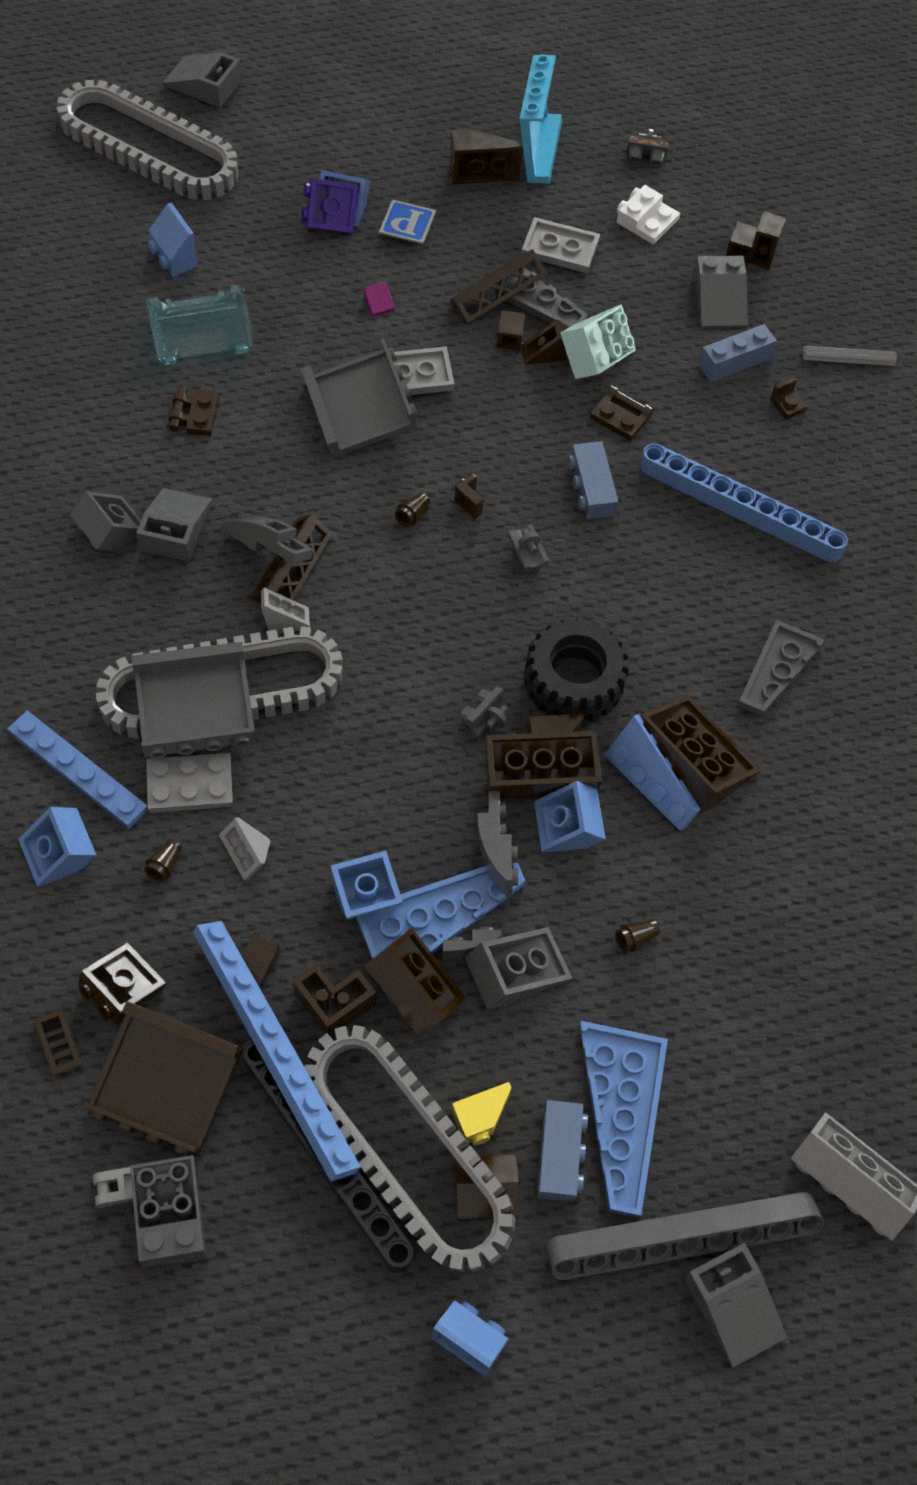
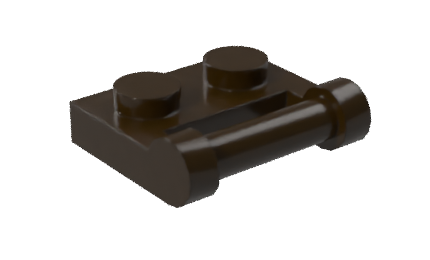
[590,385,655,441]

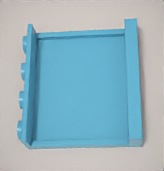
[519,54,562,184]

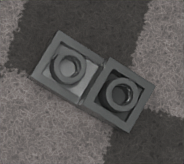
[442,927,502,961]

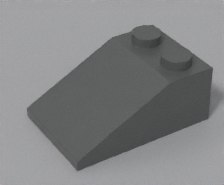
[693,256,748,328]
[465,927,572,1010]

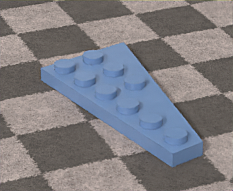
[356,863,525,959]
[579,1021,668,1218]

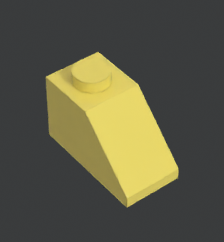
[451,1082,511,1146]

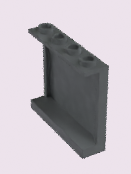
[301,339,418,458]
[132,642,256,759]

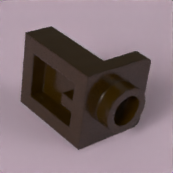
[770,377,808,420]
[454,474,484,519]

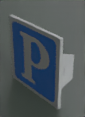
[379,200,436,244]

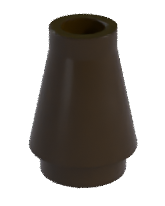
[395,493,430,527]
[144,839,182,882]
[615,919,660,952]

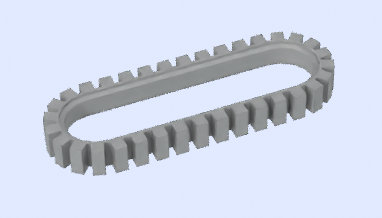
[57,80,238,200]
[96,627,343,738]
[305,1025,515,1272]

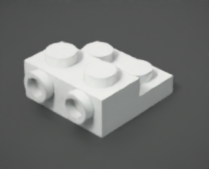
[616,185,680,244]

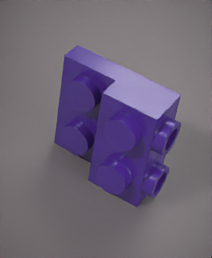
[301,178,358,233]

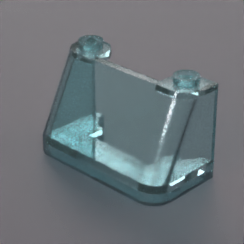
[146,284,254,365]

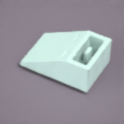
[561,305,636,379]

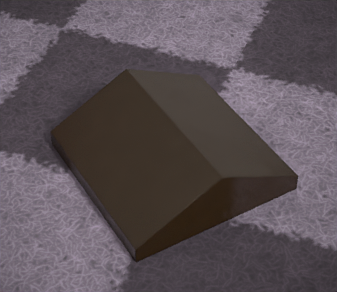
[454,1155,520,1220]

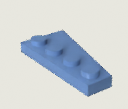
[604,714,701,831]

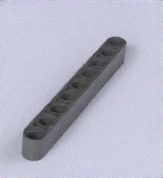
[545,1192,824,1280]

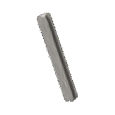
[802,346,897,366]

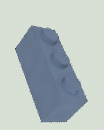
[699,324,777,382]
[568,441,619,519]
[537,1100,588,1203]

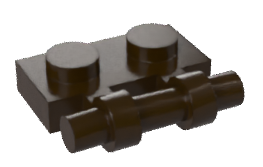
[168,386,219,436]

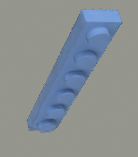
[7,710,148,829]

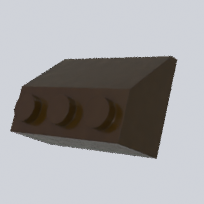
[364,927,465,1037]

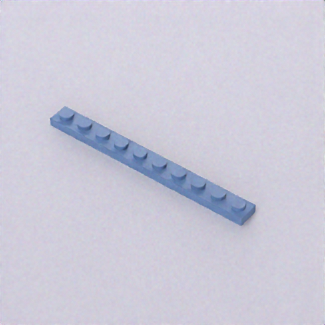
[193,921,361,1181]

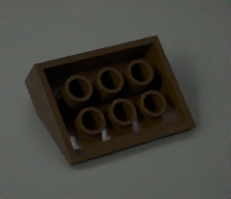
[640,695,761,814]

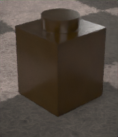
[497,311,525,351]

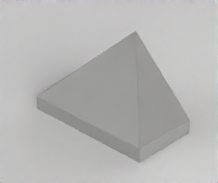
[261,588,310,634]
[219,818,270,880]

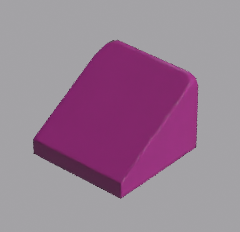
[364,282,395,316]

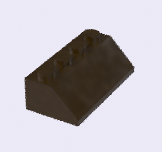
[486,731,602,800]

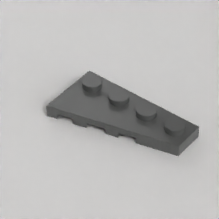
[494,268,588,327]
[737,620,825,716]

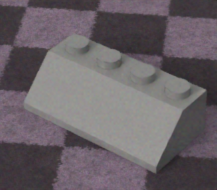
[790,1112,917,1240]

